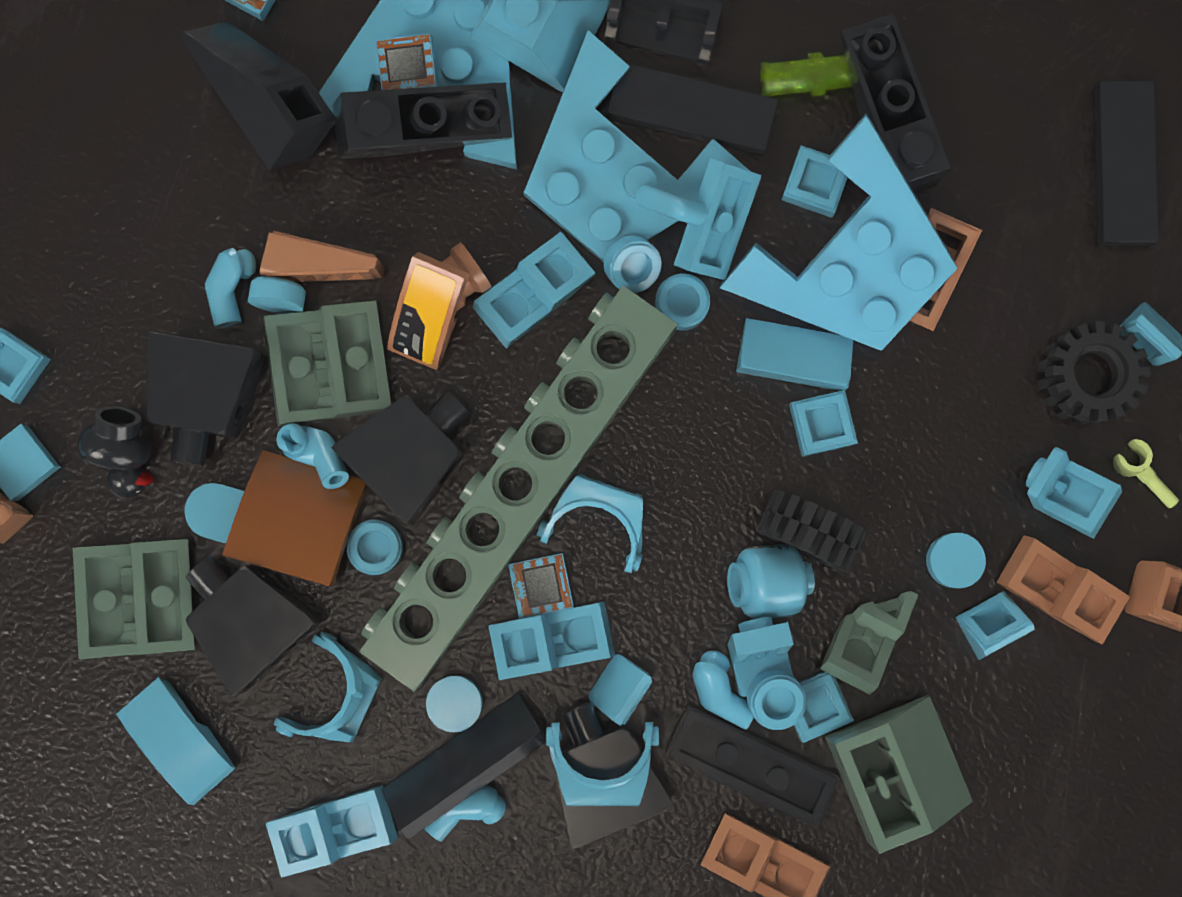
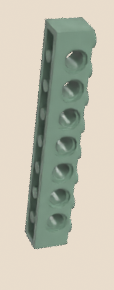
[359,286,678,692]

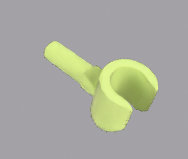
[1113,439,1179,508]

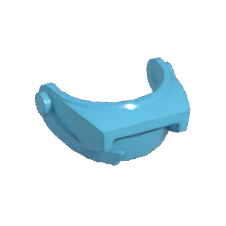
[536,473,643,574]
[274,631,382,742]
[546,722,659,806]

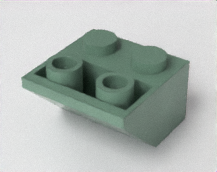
[825,695,973,854]

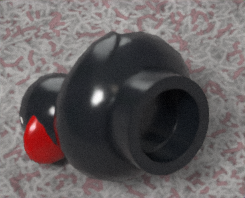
[77,406,154,499]

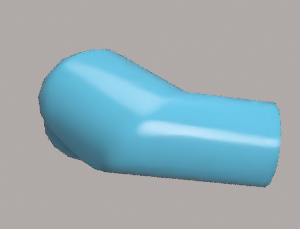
[205,248,256,329]
[276,423,349,489]
[693,651,754,730]
[424,785,506,842]

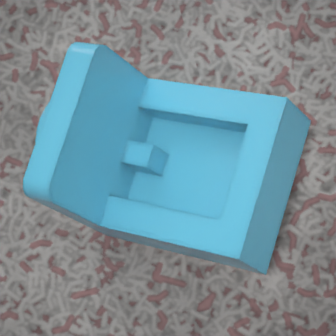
[1026,447,1122,539]
[727,617,794,697]

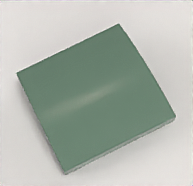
[263,301,391,427]
[73,539,195,659]

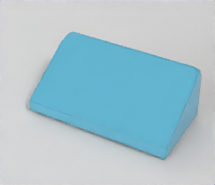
[736,318,853,391]

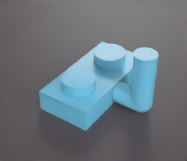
[635,158,762,280]

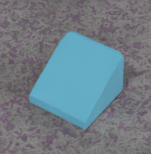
[1120,302,1182,366]
[589,654,653,726]

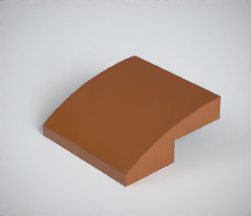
[222,450,368,587]

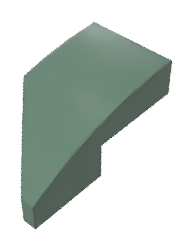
[820,591,918,695]

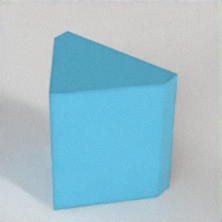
[956,591,1035,660]

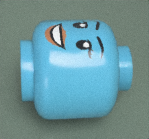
[727,544,815,619]

